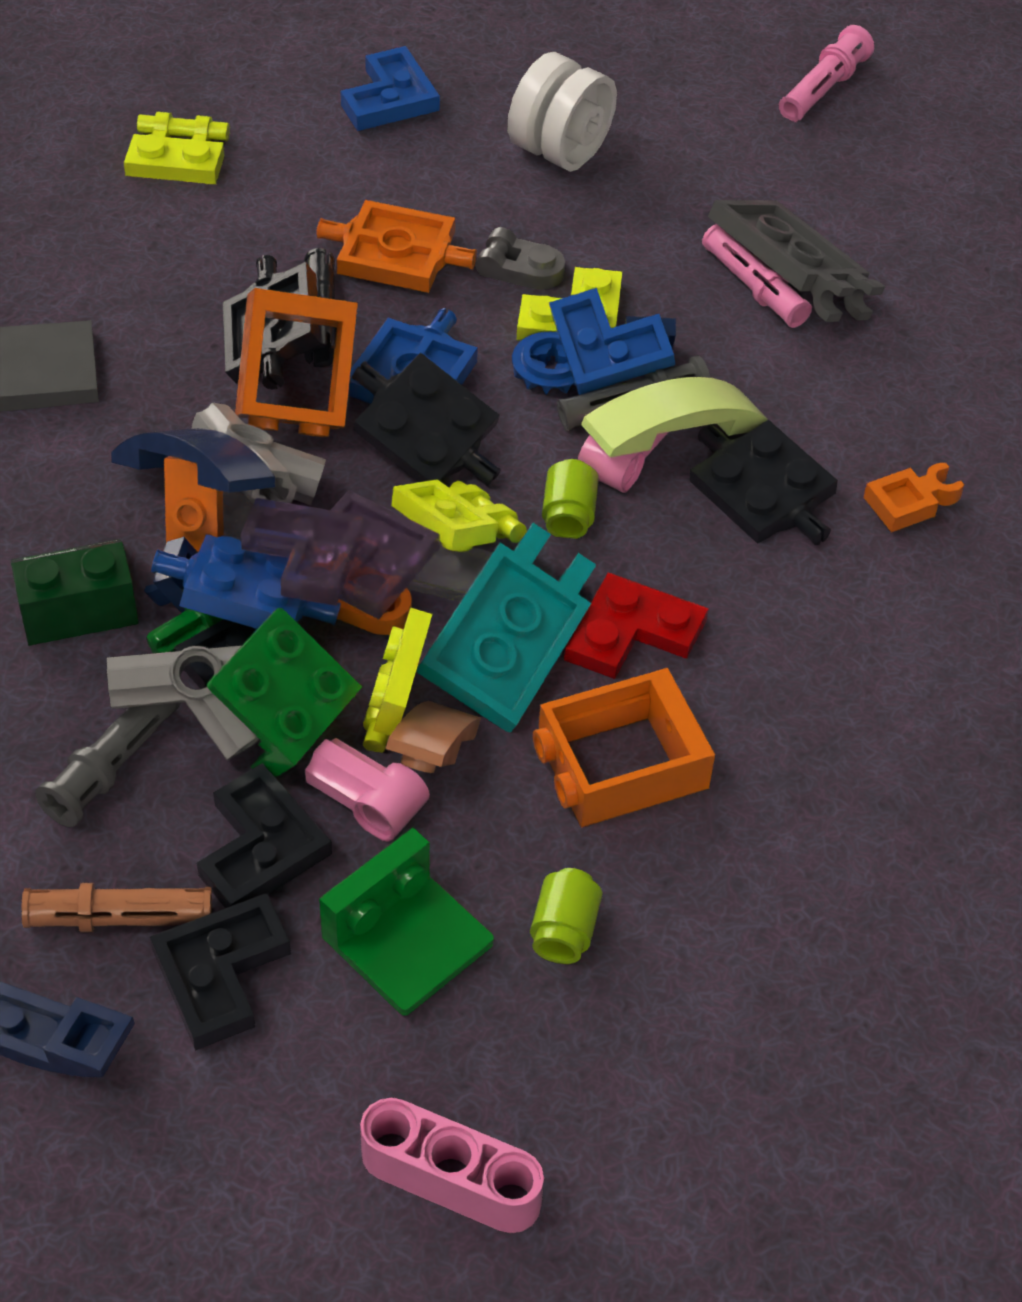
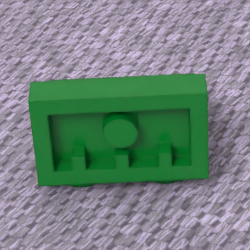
[207,608,362,778]
[319,828,494,1016]

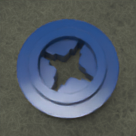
[512,332,576,395]

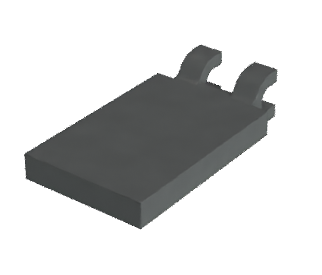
[708,200,885,322]
[0,320,99,412]

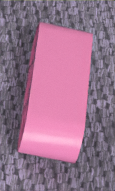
[360,1098,544,1233]

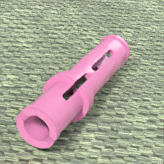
[702,224,812,328]

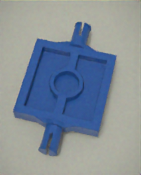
[348,308,478,403]
[151,534,341,629]

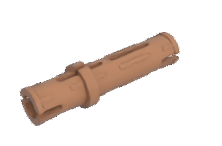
[22,883,212,932]

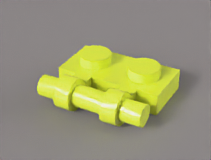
[124,112,230,184]
[391,480,527,552]
[363,608,432,753]

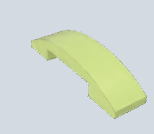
[581,377,768,457]

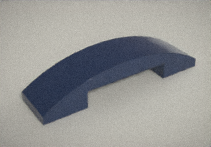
[111,428,275,493]
[0,981,135,1077]

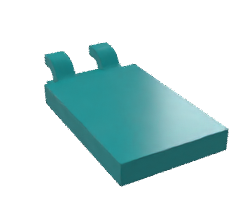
[416,523,596,733]

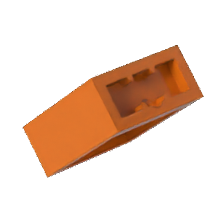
[235,288,358,437]
[533,668,715,828]

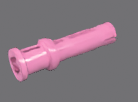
[779,25,874,122]

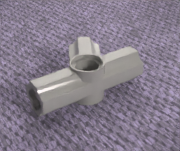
[192,403,326,513]
[107,646,260,761]

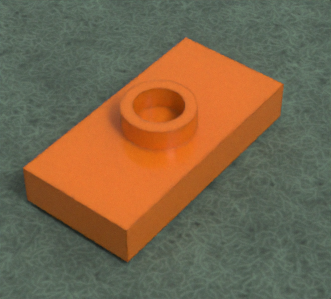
[164,456,224,552]

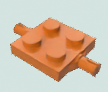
[317,200,477,293]

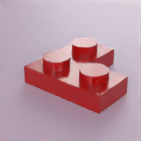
[564,572,709,679]

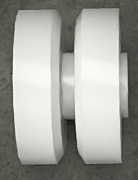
[507,52,617,172]

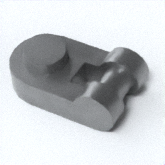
[475,227,565,290]

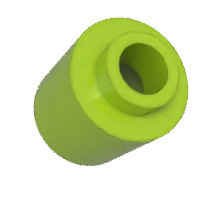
[542,459,599,539]
[530,868,603,964]

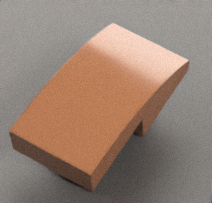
[386,701,481,773]

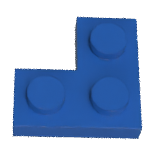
[340,46,440,131]
[549,288,675,395]

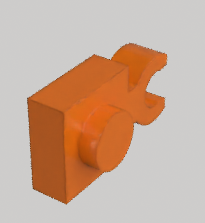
[863,463,965,533]

